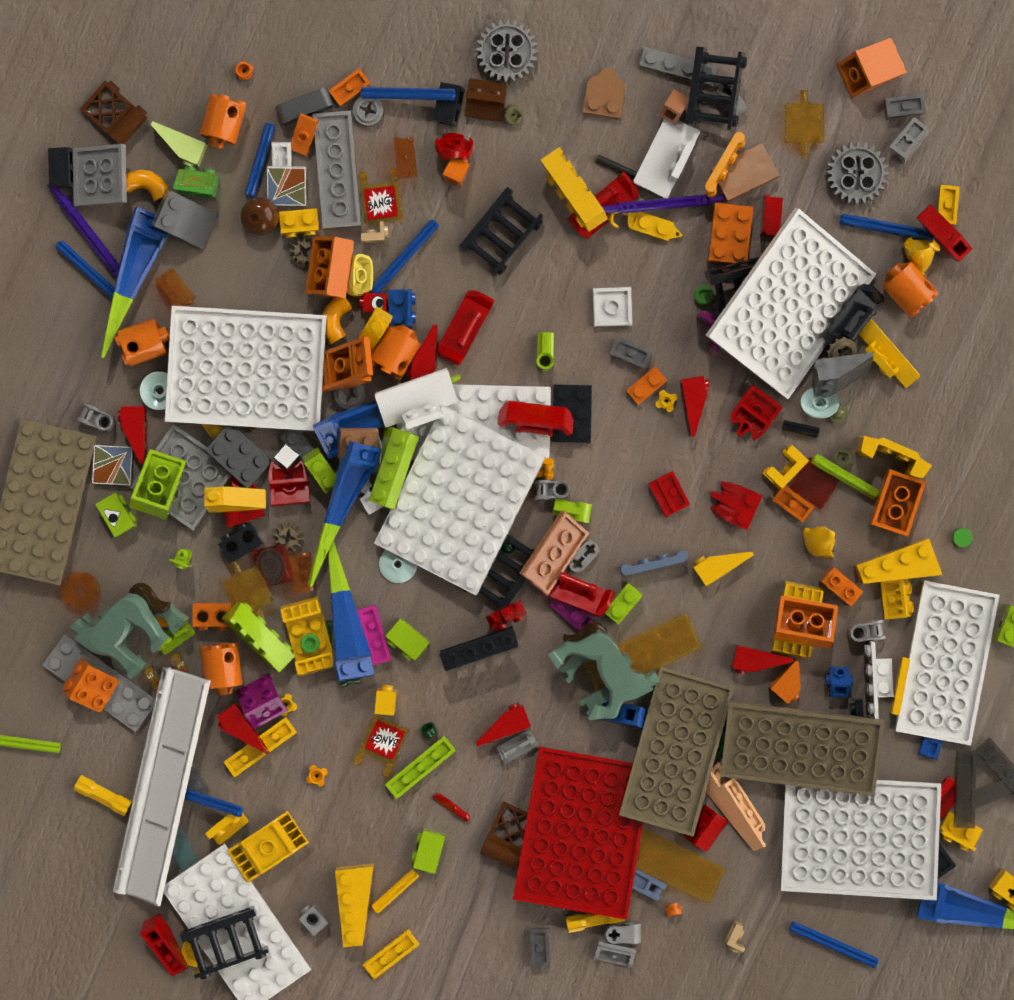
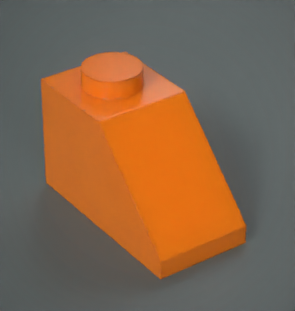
[443,158,470,188]
[769,659,801,704]

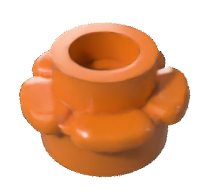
[235,61,254,80]
[664,903,683,917]

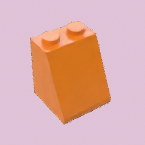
[836,38,907,99]

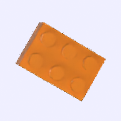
[707,203,754,265]
[305,236,354,298]
[868,469,926,536]
[772,596,838,649]

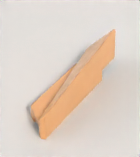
[706,762,766,851]

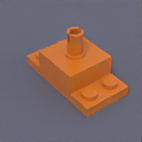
[322,337,375,393]

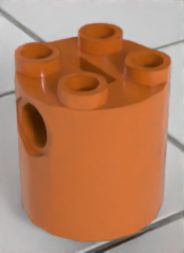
[199,94,247,149]
[882,261,939,318]
[115,318,170,366]
[371,324,421,381]
[200,642,243,695]

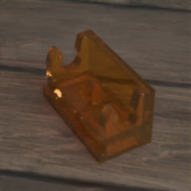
[394,136,417,179]
[155,267,196,307]
[288,552,317,593]

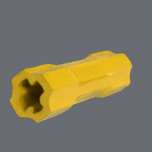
[73,775,132,816]
[565,913,625,933]

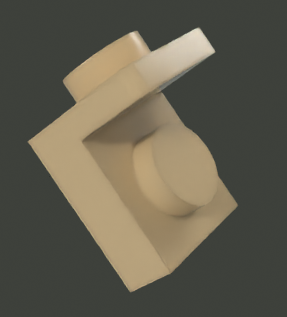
[361,221,389,244]
[725,920,745,953]

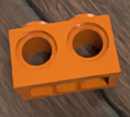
[819,567,863,606]
[192,603,233,631]

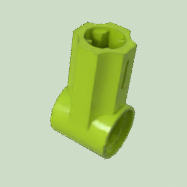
[536,332,554,372]
[552,499,593,523]

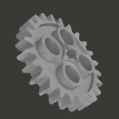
[476,19,538,83]
[826,141,889,205]

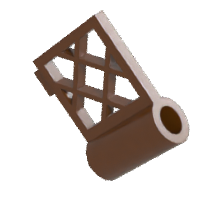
[80,81,147,144]
[479,801,528,870]

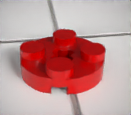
[435,133,473,160]

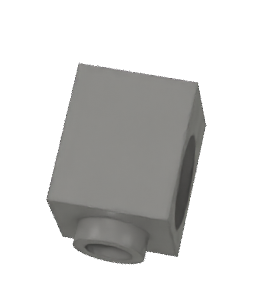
[299,903,329,936]

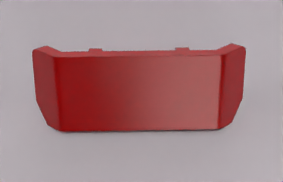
[567,172,639,239]
[436,290,495,365]
[497,401,574,437]
[539,572,615,617]

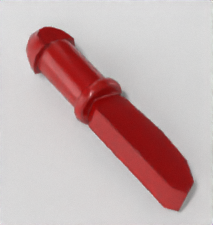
[433,793,471,822]

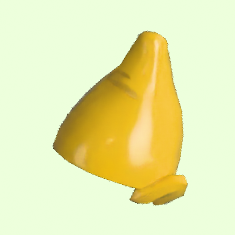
[902,237,940,275]
[802,526,835,559]

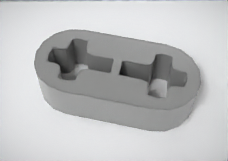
[569,541,599,572]

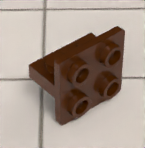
[464,78,507,122]

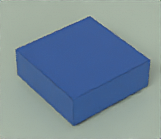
[918,737,943,759]

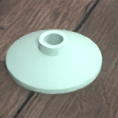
[140,372,168,410]
[801,387,839,419]
[379,550,417,583]

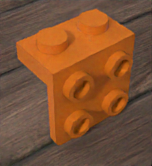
[62,658,119,712]

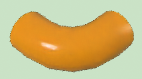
[126,169,169,203]
[322,298,353,345]

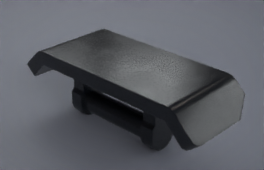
[823,284,884,353]

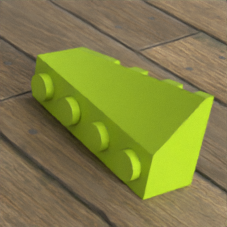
[369,426,419,510]
[222,602,295,672]

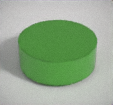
[694,286,714,305]
[952,528,973,547]
[300,633,320,653]

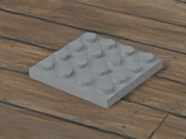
[130,424,231,531]

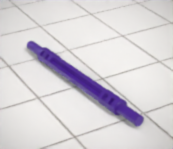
[47,184,120,278]
[602,194,727,214]

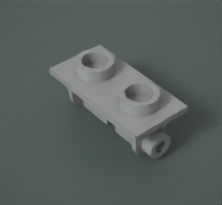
[496,729,539,764]

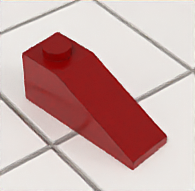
[407,325,438,380]
[680,376,710,437]
[118,406,147,464]
[731,645,794,675]
[476,703,531,747]
[217,704,270,755]
[140,913,188,976]

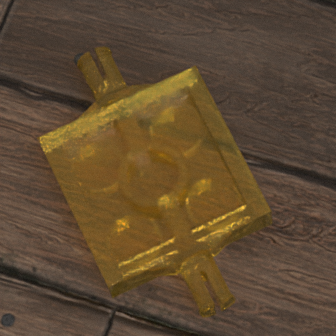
[785,90,824,156]
[223,560,273,620]

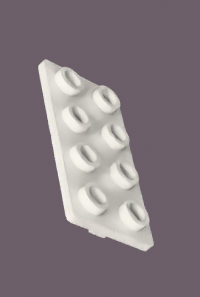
[633,119,700,199]
[374,368,457,429]
[864,641,894,719]

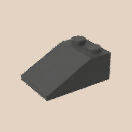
[150,190,218,249]
[812,352,873,397]

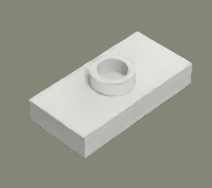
[271,142,292,166]

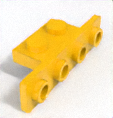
[859,319,920,388]

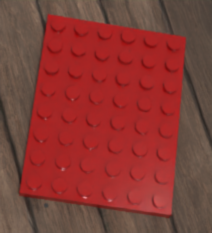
[513,746,643,920]

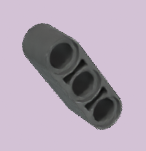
[275,87,334,126]

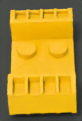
[855,436,932,478]
[770,581,824,659]
[280,596,333,676]
[227,810,309,883]

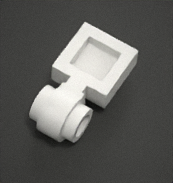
[359,479,384,515]

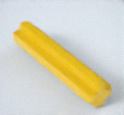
[372,869,419,913]

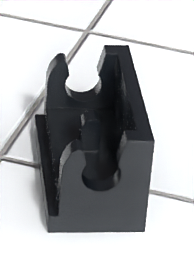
[432,82,465,127]
[48,147,73,189]

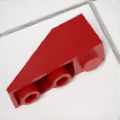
[916,204,973,262]

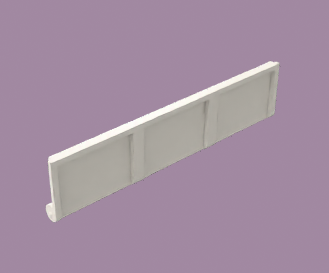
[113,667,211,906]

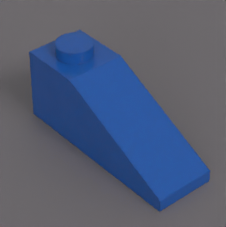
[584,701,647,729]

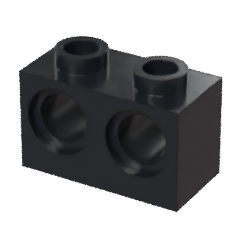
[218,522,264,563]

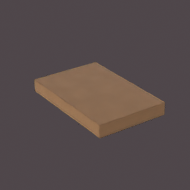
[711,143,780,202]

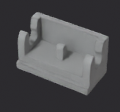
[890,117,929,164]
[593,938,636,968]

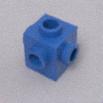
[825,667,853,697]

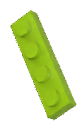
[385,736,456,799]

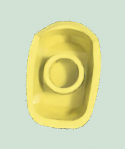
[347,254,373,297]

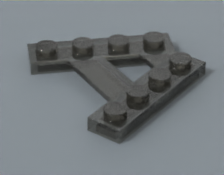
[954,738,1014,829]

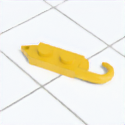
[608,212,683,241]

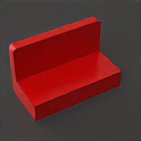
[760,194,783,237]
[940,775,965,819]
[683,804,728,852]

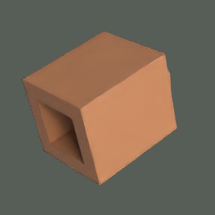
[659,89,689,125]

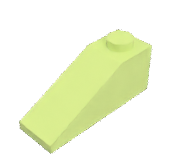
[151,121,208,167]

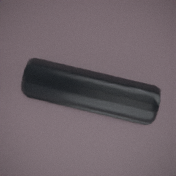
[782,420,820,438]

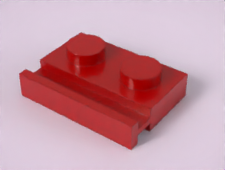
[648,471,690,517]

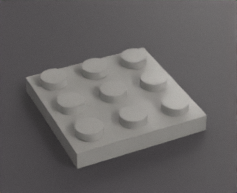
[73,144,127,207]

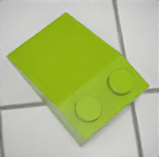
[130,449,187,520]

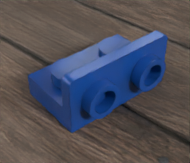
[389,289,416,329]

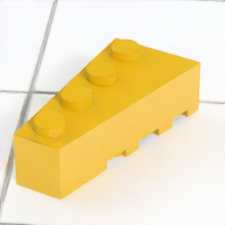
[541,147,608,232]
[854,538,942,584]
[335,863,374,947]

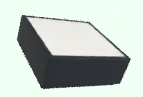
[273,443,301,471]

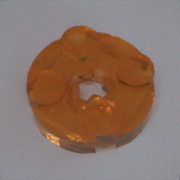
[61,571,100,610]

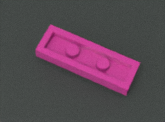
[357,605,392,665]

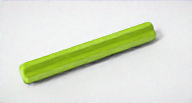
[811,454,879,499]
[0,735,61,754]

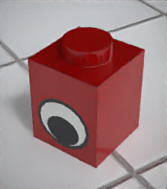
[359,292,388,314]

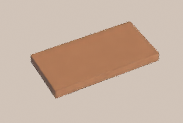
[520,510,589,596]

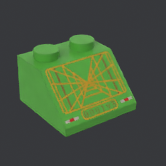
[173,166,219,199]

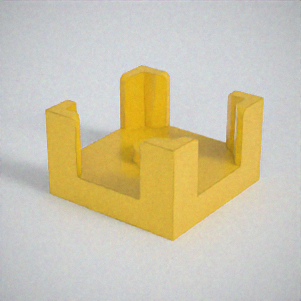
[762,445,809,489]

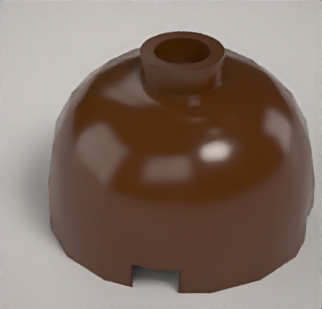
[240,197,280,236]

